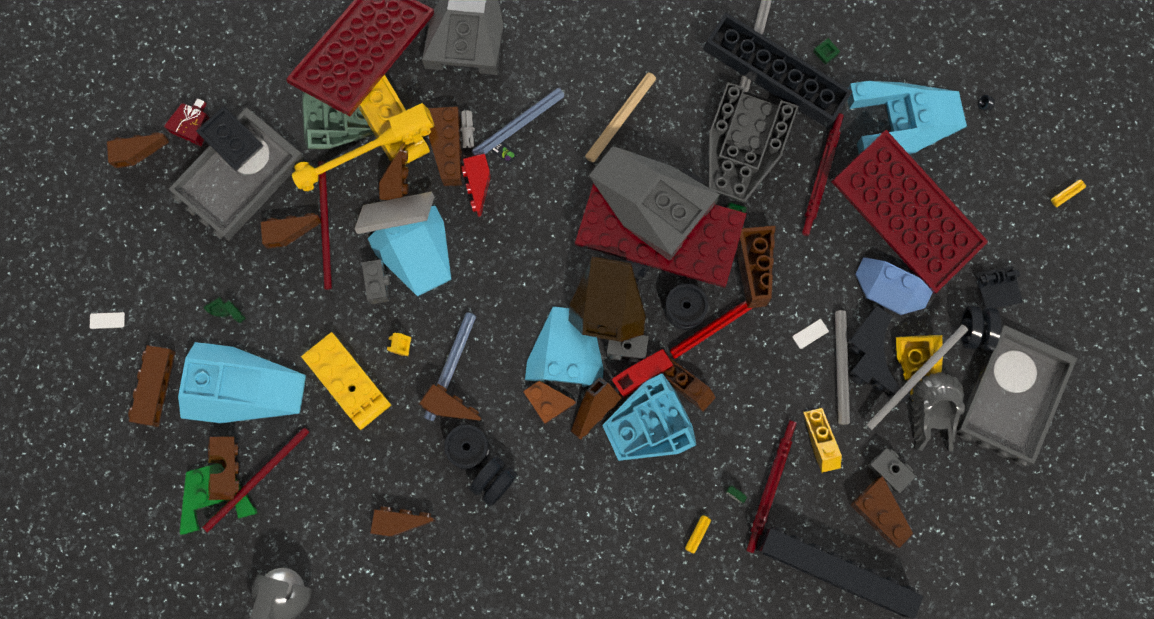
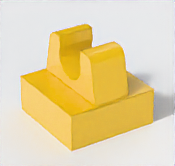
[387,333,411,356]

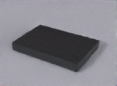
[196,106,264,171]

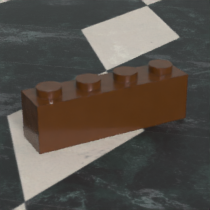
[128,345,176,427]

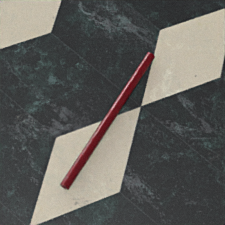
[318,161,332,290]
[202,427,310,533]

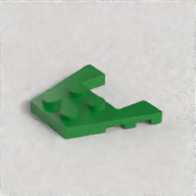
[180,463,258,535]

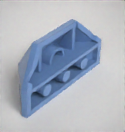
[855,257,933,315]

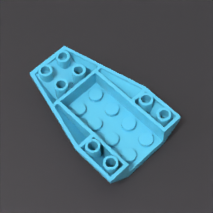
[178,342,306,423]

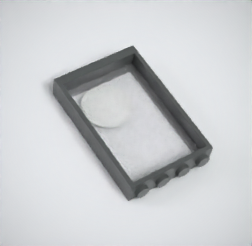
[169,107,305,241]
[956,325,1077,467]

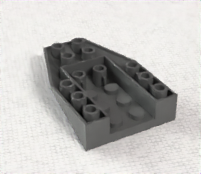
[422,0,503,75]
[709,82,799,203]
[589,146,720,261]

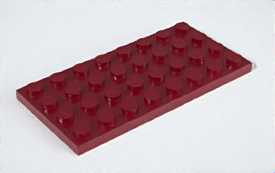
[286,0,434,117]
[831,130,988,294]
[575,183,747,288]

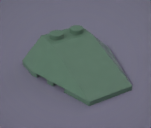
[302,92,374,149]

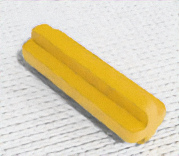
[1051,180,1086,207]
[685,515,711,553]

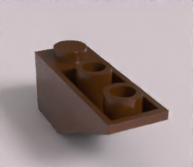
[107,132,169,168]
[379,142,409,200]
[261,213,321,249]
[661,357,716,412]
[571,377,621,440]
[418,384,481,421]
[370,506,436,537]

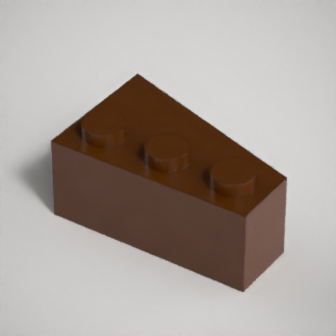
[851,476,913,548]

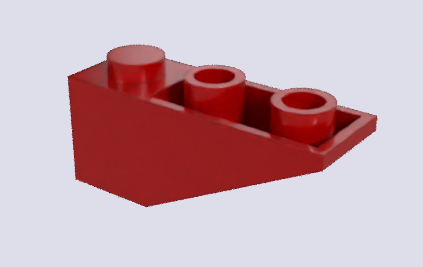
[461,154,491,217]
[612,349,673,397]

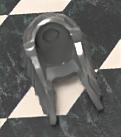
[910,372,965,452]

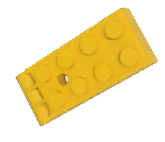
[358,75,430,164]
[301,332,391,430]

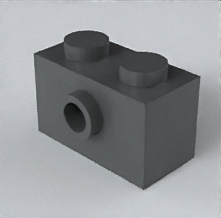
[362,259,390,304]
[607,335,649,364]
[867,448,916,494]

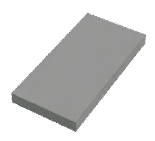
[355,192,434,234]

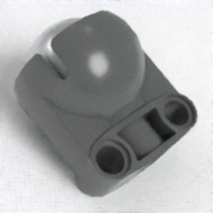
[250,568,311,619]

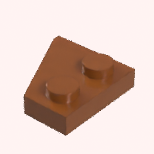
[523,381,576,424]

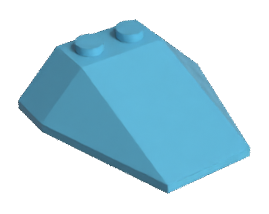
[368,206,452,296]
[525,307,604,387]
[602,374,696,461]

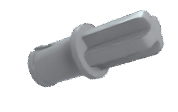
[460,110,475,148]

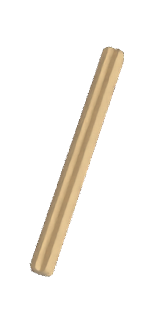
[585,73,656,163]

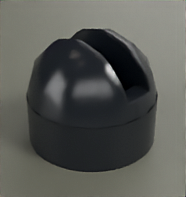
[978,95,995,111]

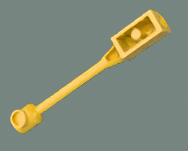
[292,103,434,191]

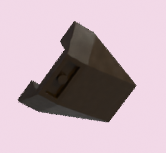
[568,257,646,342]

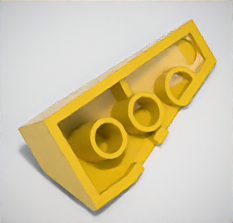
[896,335,943,395]

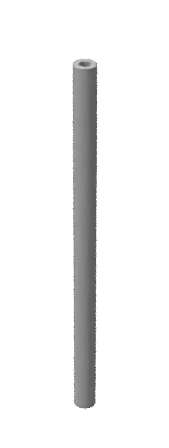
[866,325,968,430]

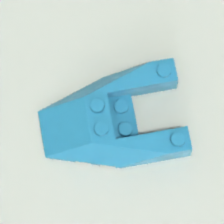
[848,81,967,154]

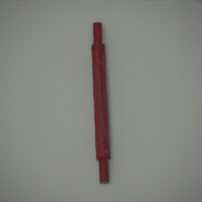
[802,113,844,236]
[746,420,797,554]

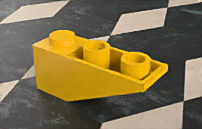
[803,408,842,473]

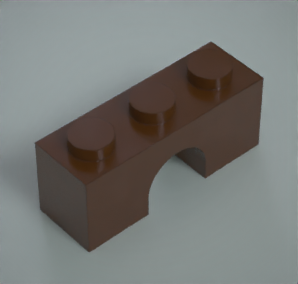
[208,437,239,500]

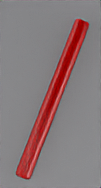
[670,300,752,359]

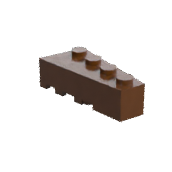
[428,107,462,186]
[736,226,775,308]

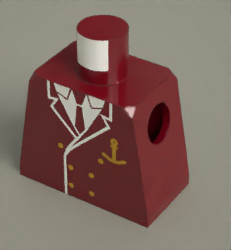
[164,99,210,146]

